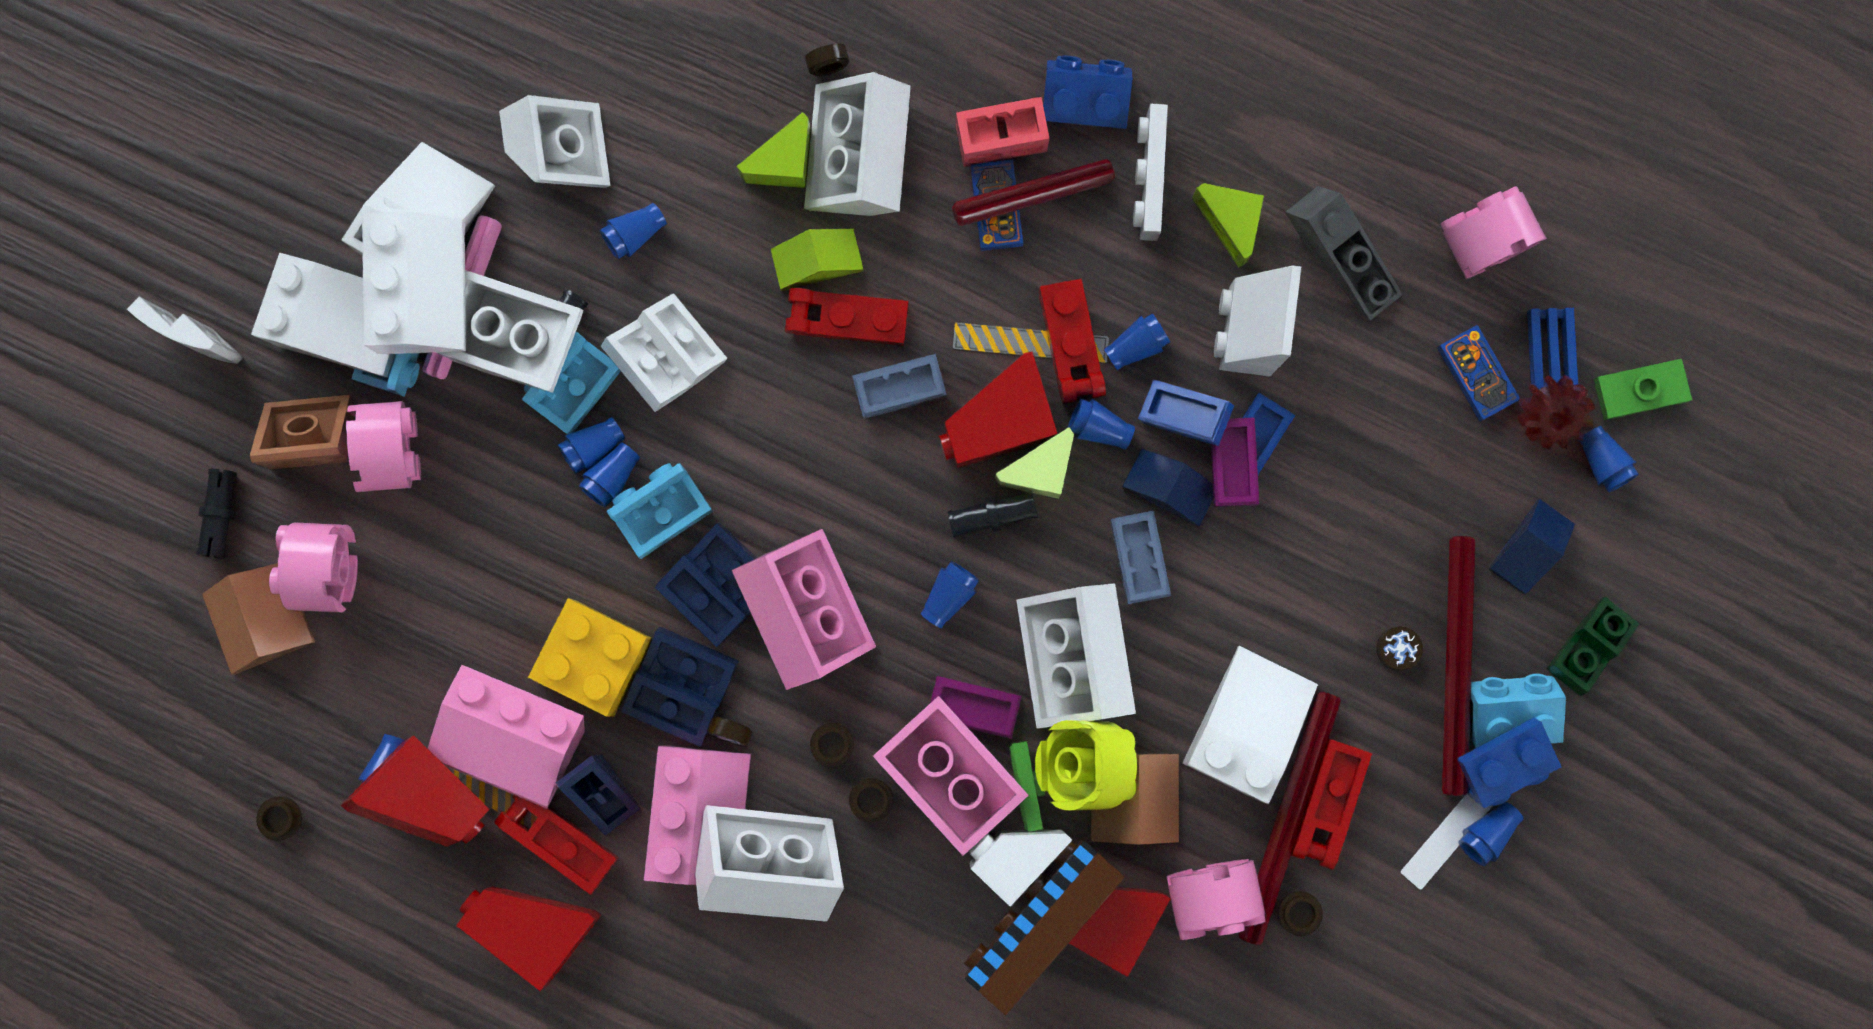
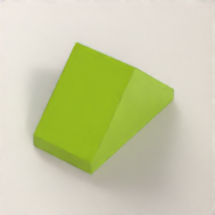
[737,112,811,188]
[1192,183,1264,268]
[771,229,864,291]

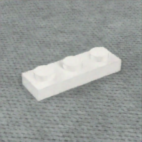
[1133,104,1168,241]

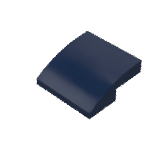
[655,523,756,647]
[621,627,739,747]

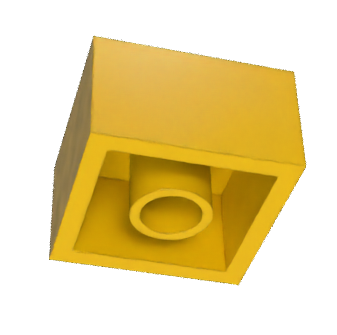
[528,598,653,717]

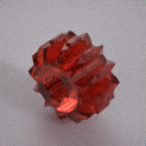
[1518,375,1595,450]

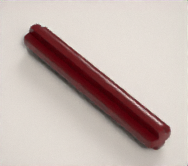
[952,159,1115,226]

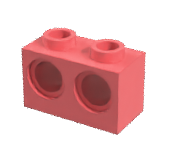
[956,97,1050,167]

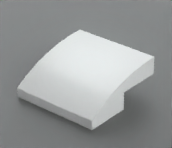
[601,293,727,412]
[127,297,243,364]

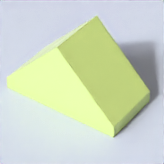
[995,427,1074,499]

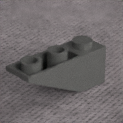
[1285,186,1403,321]

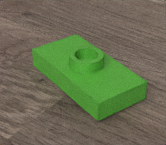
[1594,359,1692,420]
[1009,741,1045,832]

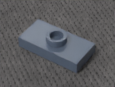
[852,354,947,419]
[1110,511,1171,605]

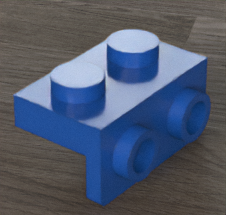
[1043,55,1133,129]
[1457,717,1561,808]

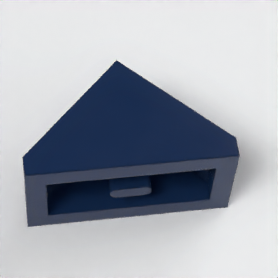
[1122,449,1214,527]
[1489,499,1575,594]
[556,754,640,835]

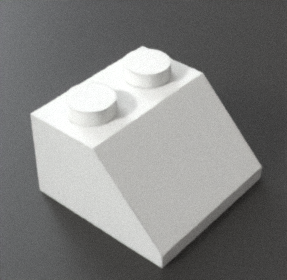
[969,829,1072,906]

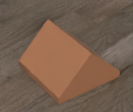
[250,395,354,470]
[202,563,315,675]
[1091,754,1179,844]

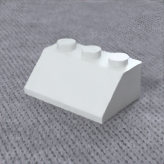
[804,72,911,216]
[362,211,466,354]
[1016,583,1136,729]
[695,805,844,921]

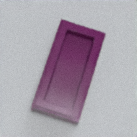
[1211,418,1259,507]
[930,676,1022,739]

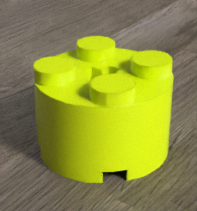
[1035,720,1137,811]

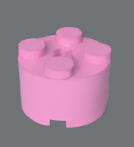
[1440,186,1547,279]
[346,401,421,492]
[269,522,358,613]
[1167,859,1266,940]

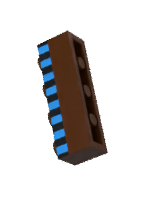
[964,839,1125,1016]

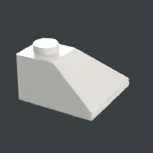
[499,95,611,188]

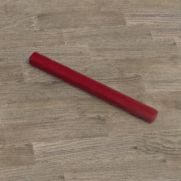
[1442,536,1475,796]
[1238,692,1341,945]

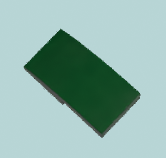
[1546,597,1640,696]

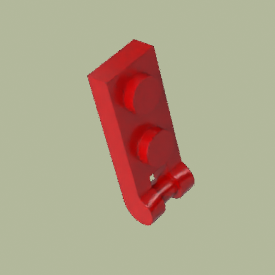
[1038,278,1106,404]
[785,288,909,346]
[1291,739,1372,870]
[494,795,619,895]

